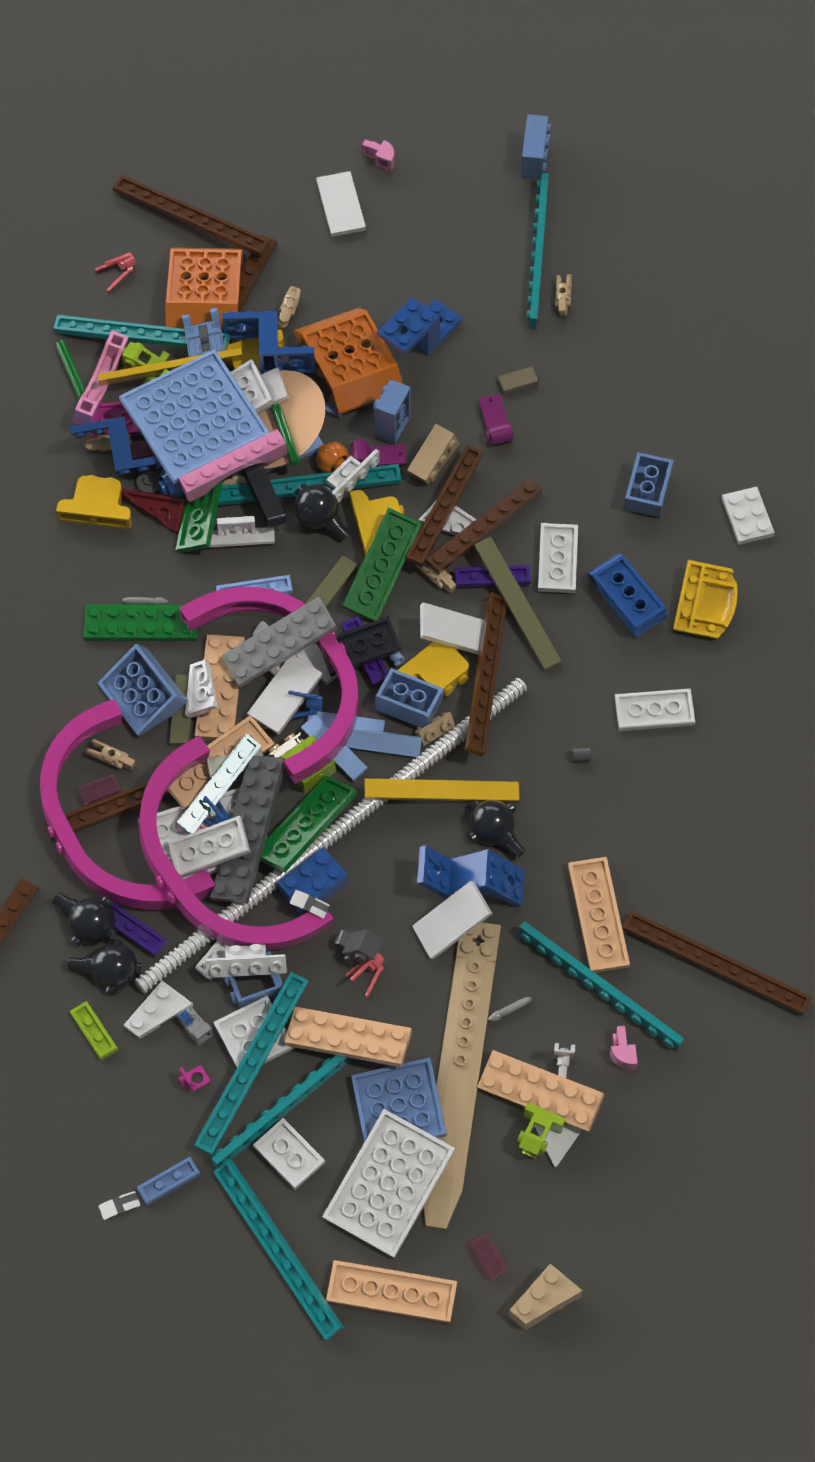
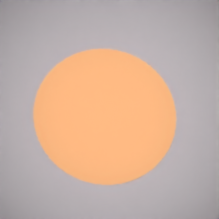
[258,370,325,468]

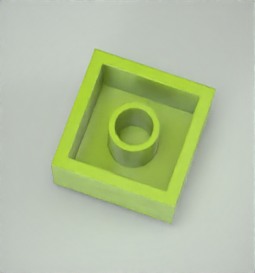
[281,735,336,793]

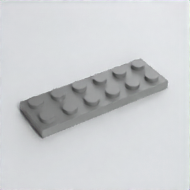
[222,596,338,688]

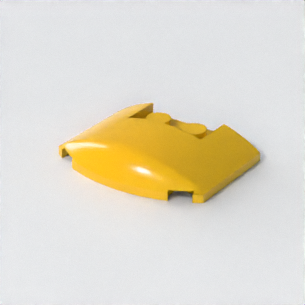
[673,560,738,639]

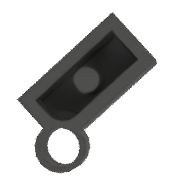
[333,929,383,965]

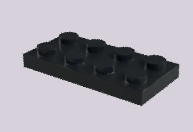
[322,616,402,677]

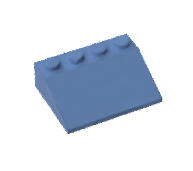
[98,643,188,736]

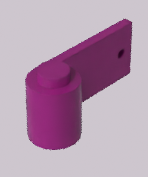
[479,394,514,445]
[351,439,406,467]

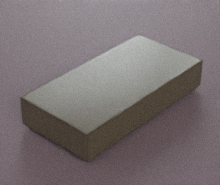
[498,367,538,394]

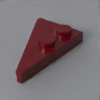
[121,489,185,534]

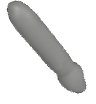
[122,597,168,605]
[488,997,532,1022]

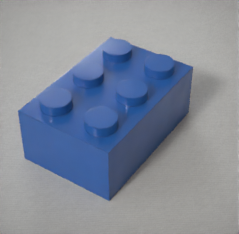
[277,847,349,916]

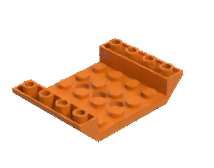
[166,247,244,332]
[293,308,403,415]

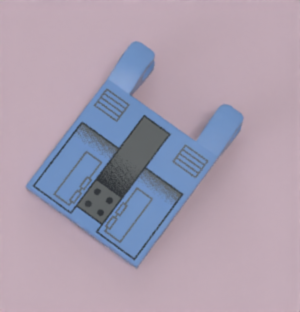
[182,308,225,357]

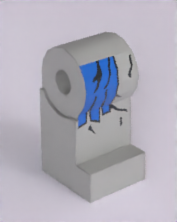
[176,1006,213,1046]

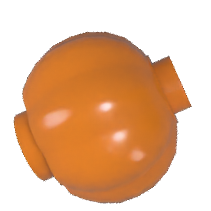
[316,441,349,473]

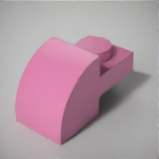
[362,139,394,172]
[610,1026,637,1071]

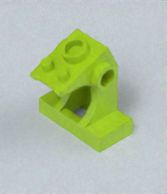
[121,342,170,385]
[517,1102,566,1158]

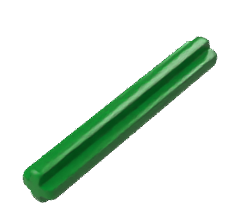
[56,340,86,400]
[271,403,300,466]

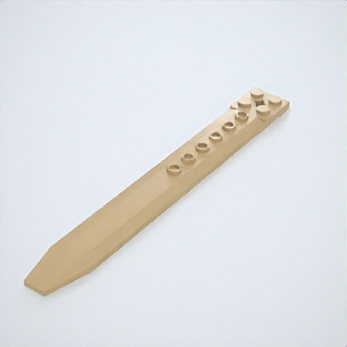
[424,923,501,1230]

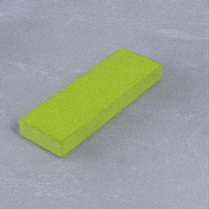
[70,1001,118,1061]

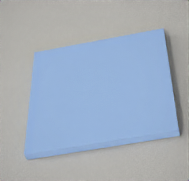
[119,349,270,484]

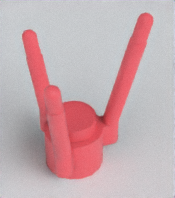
[95,252,136,292]
[345,952,385,998]

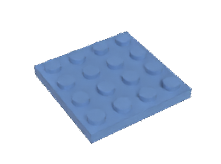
[351,1057,447,1143]

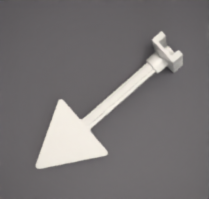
[534,1043,582,1167]

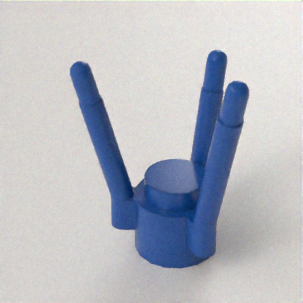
[288,691,323,719]
[202,796,232,826]

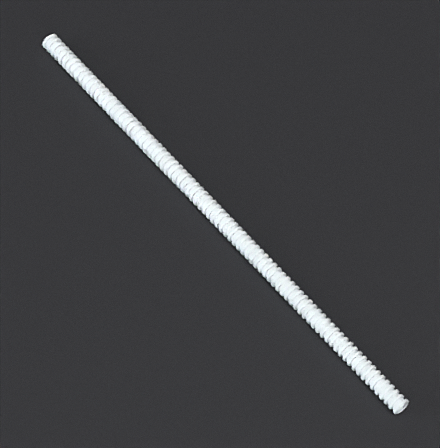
[135,678,527,993]

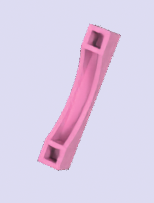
[72,331,129,425]
[179,429,288,502]

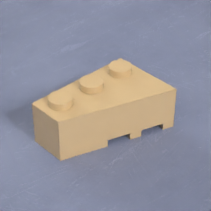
[407,424,460,485]
[509,1264,583,1330]

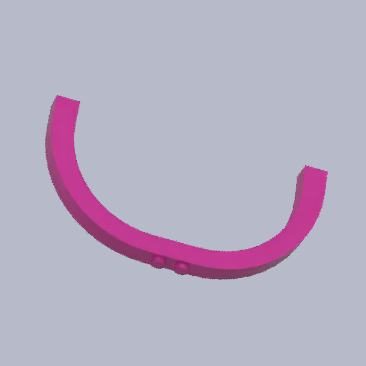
[180,587,359,784]
[40,699,215,910]
[139,736,334,950]

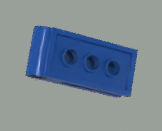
[587,553,667,638]

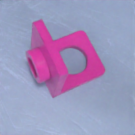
[179,1065,210,1093]

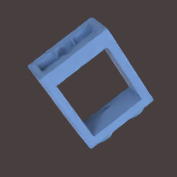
[224,951,284,1009]

